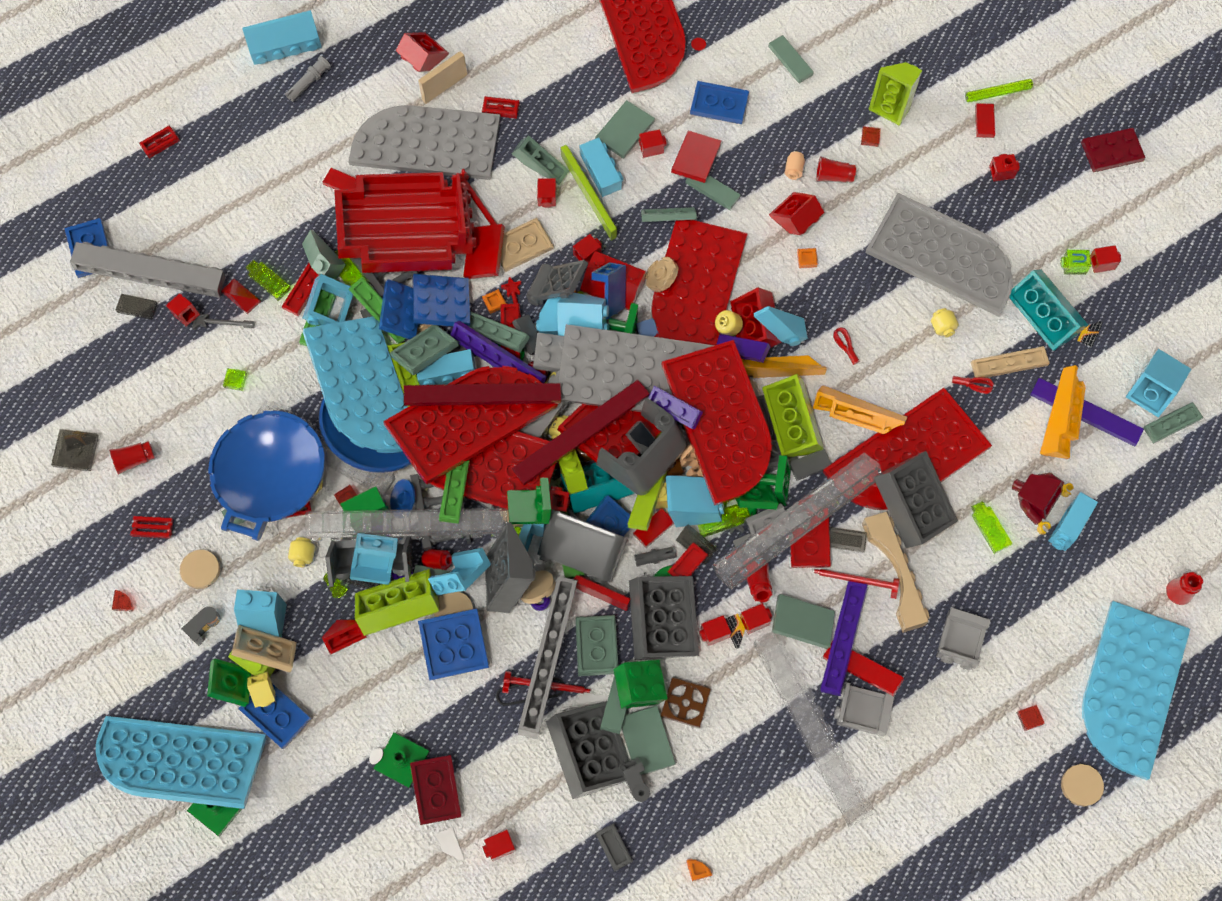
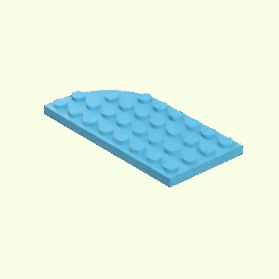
[303,316,407,453]
[1082,601,1190,780]
[96,716,266,809]

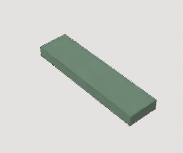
[469,312,530,353]

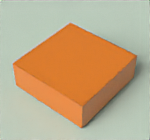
[797,248,818,268]
[482,289,506,314]

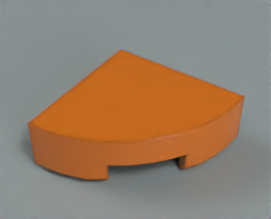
[686,859,712,881]

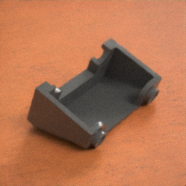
[537,509,627,585]

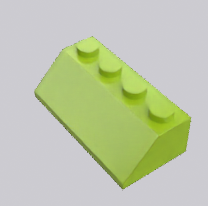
[869,62,922,126]
[762,374,824,457]
[355,569,439,636]

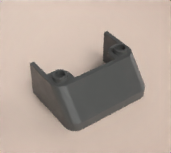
[596,398,686,495]
[325,529,412,587]

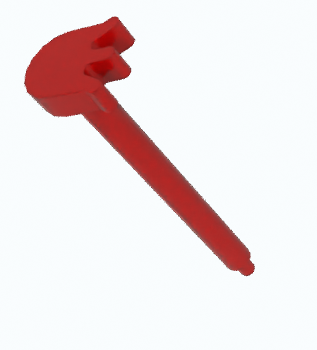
[451,169,497,225]
[814,569,900,599]
[502,671,590,694]

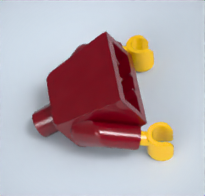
[1012,473,1074,535]

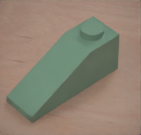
[511,135,569,185]
[302,230,346,279]

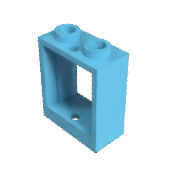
[302,274,353,326]
[1048,492,1098,551]

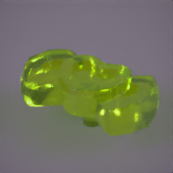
[323,573,347,598]

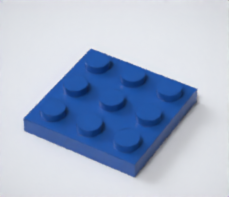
[413,274,470,326]
[418,609,489,681]

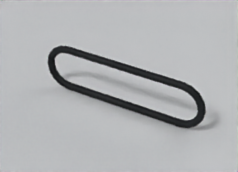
[496,677,565,706]

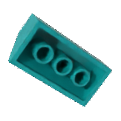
[1009,269,1088,351]
[560,462,636,514]

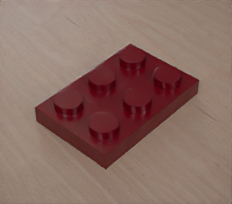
[1081,128,1146,173]
[410,755,461,825]

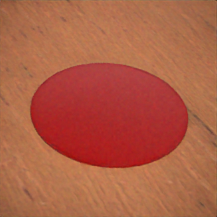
[691,38,706,51]

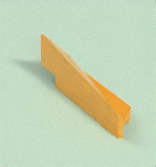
[741,355,827,378]
[1040,365,1086,459]
[813,385,907,434]

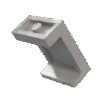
[936,608,990,670]
[834,682,894,737]

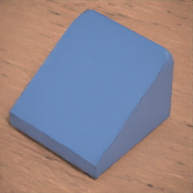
[636,318,658,337]

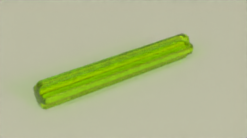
[965,78,1033,102]

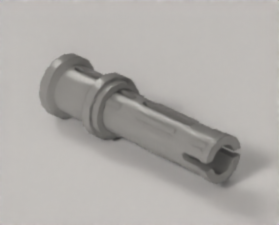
[285,56,331,102]

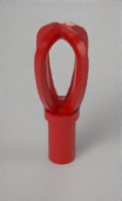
[833,327,860,365]
[952,376,993,394]

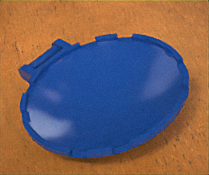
[208,411,325,541]

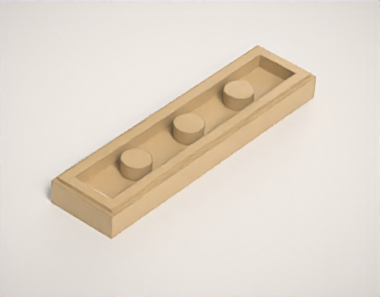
[971,346,1049,378]

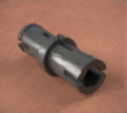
[634,546,675,567]

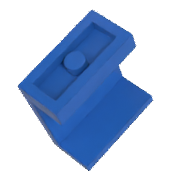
[592,262,626,320]

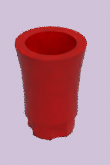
[816,156,856,183]
[109,441,155,475]
[742,559,772,603]
[1166,572,1203,605]

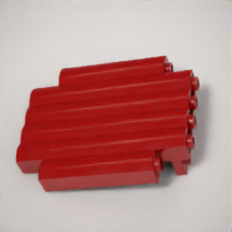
[334,172,476,273]

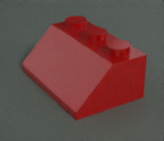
[580,251,646,310]
[730,287,781,348]

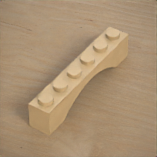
[862,512,929,633]

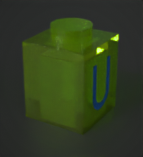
[1060,250,1091,275]

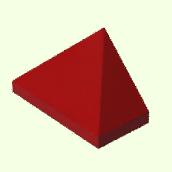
[221,279,261,314]
[322,620,367,655]

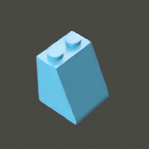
[557,293,609,336]
[1126,349,1191,418]
[666,476,724,527]
[234,589,287,638]

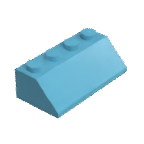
[242,10,322,65]

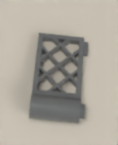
[526,260,588,306]

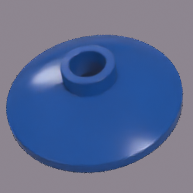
[390,479,415,518]

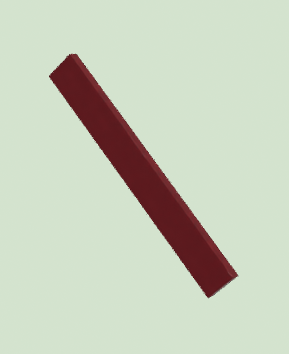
[512,380,650,485]
[404,383,561,406]

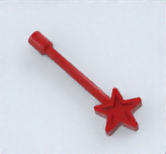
[501,277,521,318]

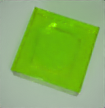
[223,368,247,391]

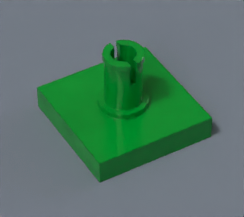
[608,303,638,334]
[759,455,791,506]
[735,483,778,518]
[207,658,251,707]
[373,733,430,789]
[187,803,247,837]

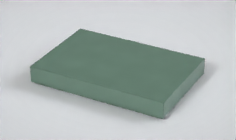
[595,100,655,159]
[390,325,458,375]
[772,594,835,649]
[575,615,618,676]
[621,706,676,776]

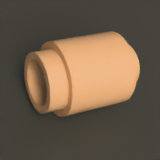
[784,152,805,180]

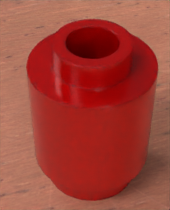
[422,549,452,570]

